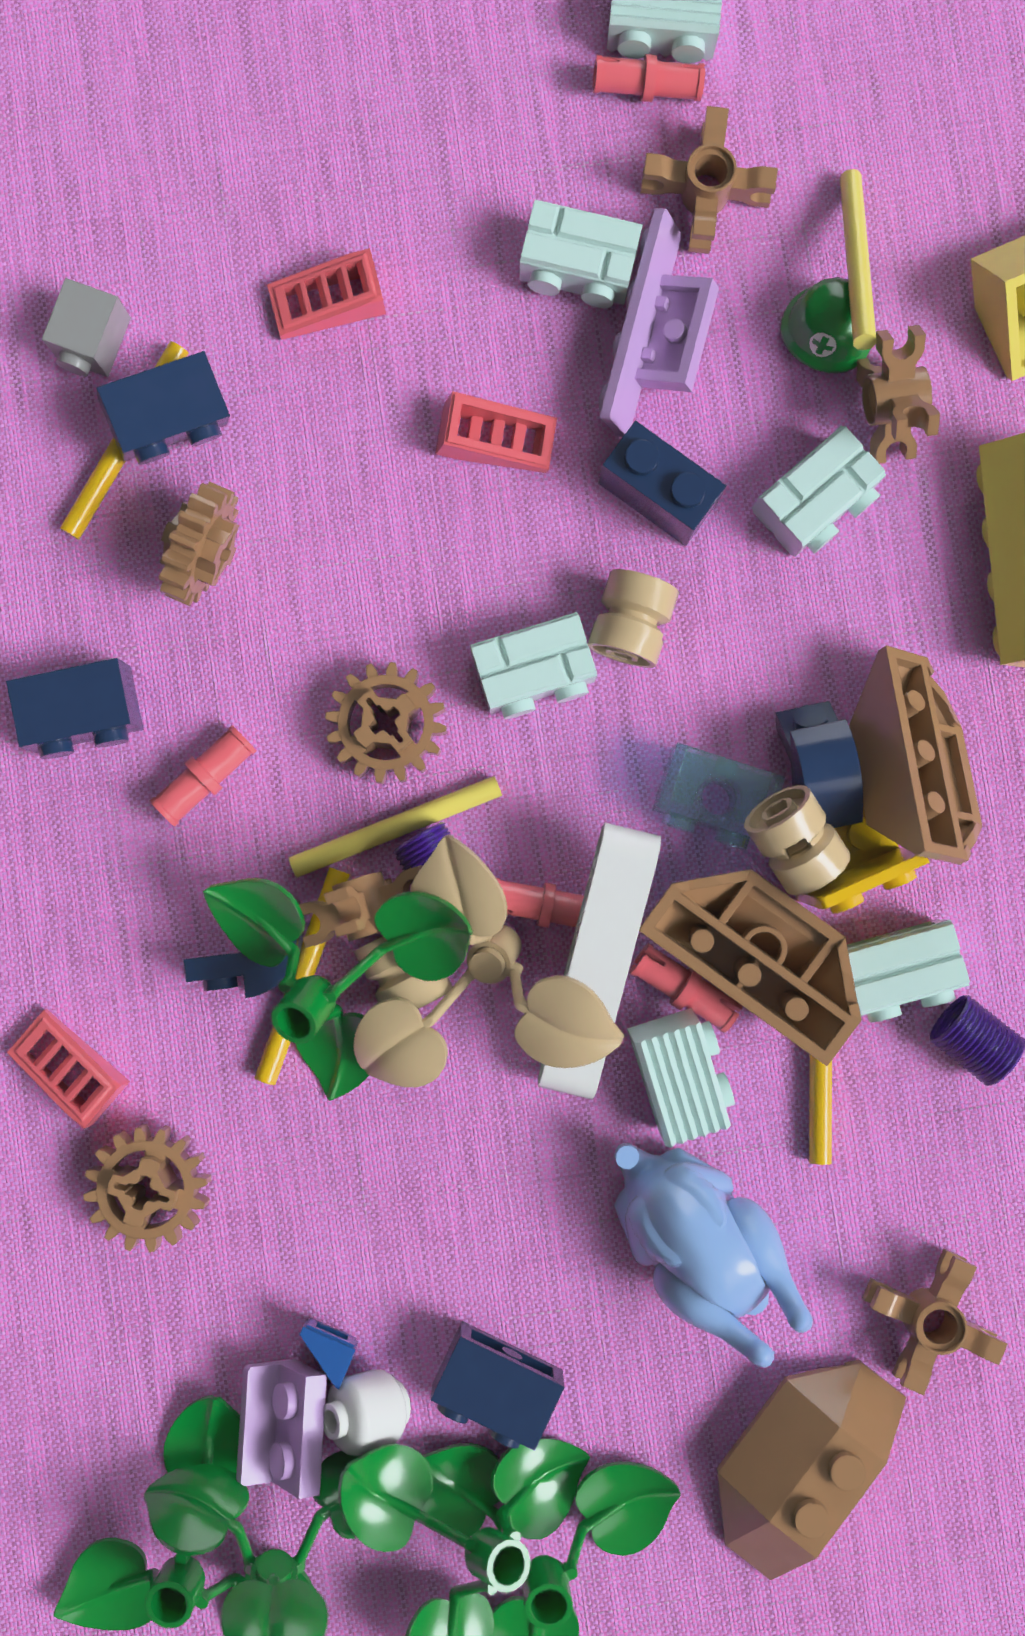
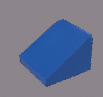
[299,1318,358,1390]

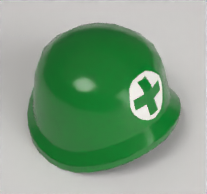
[780,277,871,373]

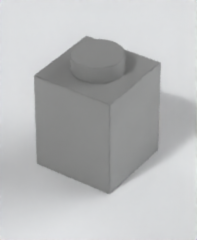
[42,278,131,377]

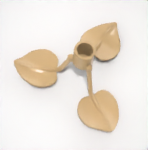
[354,835,624,1088]

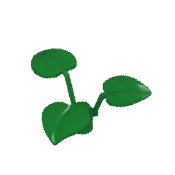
[203,878,473,1101]
[54,1395,313,1631]
[338,1438,590,1636]
[420,1443,681,1636]
[144,1450,366,1636]

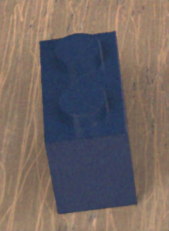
[97,351,230,465]
[598,420,727,546]
[6,658,144,759]
[430,1321,565,1451]

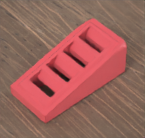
[267,248,386,340]
[435,391,557,473]
[7,1009,130,1129]

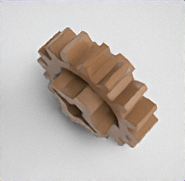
[159,481,239,606]
[325,662,447,785]
[83,1124,212,1252]

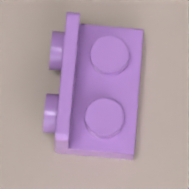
[236,1359,327,1499]

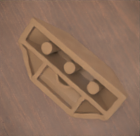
[849,645,982,865]
[639,869,862,1066]
[716,1359,906,1581]

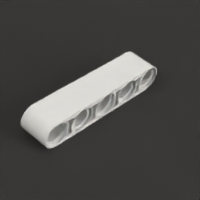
[537,823,661,1100]

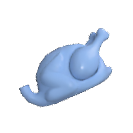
[614,1143,813,1367]

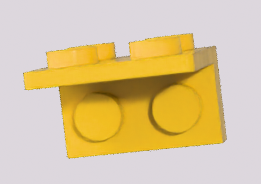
[795,808,930,914]

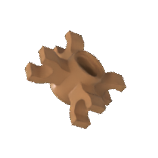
[640,106,778,254]
[856,325,940,464]
[299,865,423,948]
[862,1248,1008,1396]

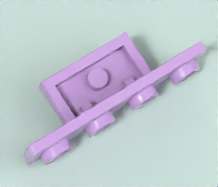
[599,208,719,437]

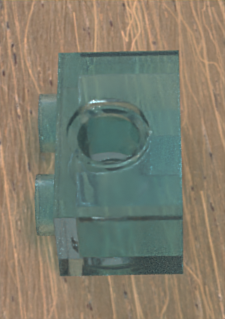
[652,742,785,850]

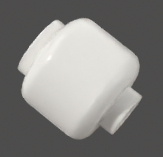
[323,1370,411,1455]

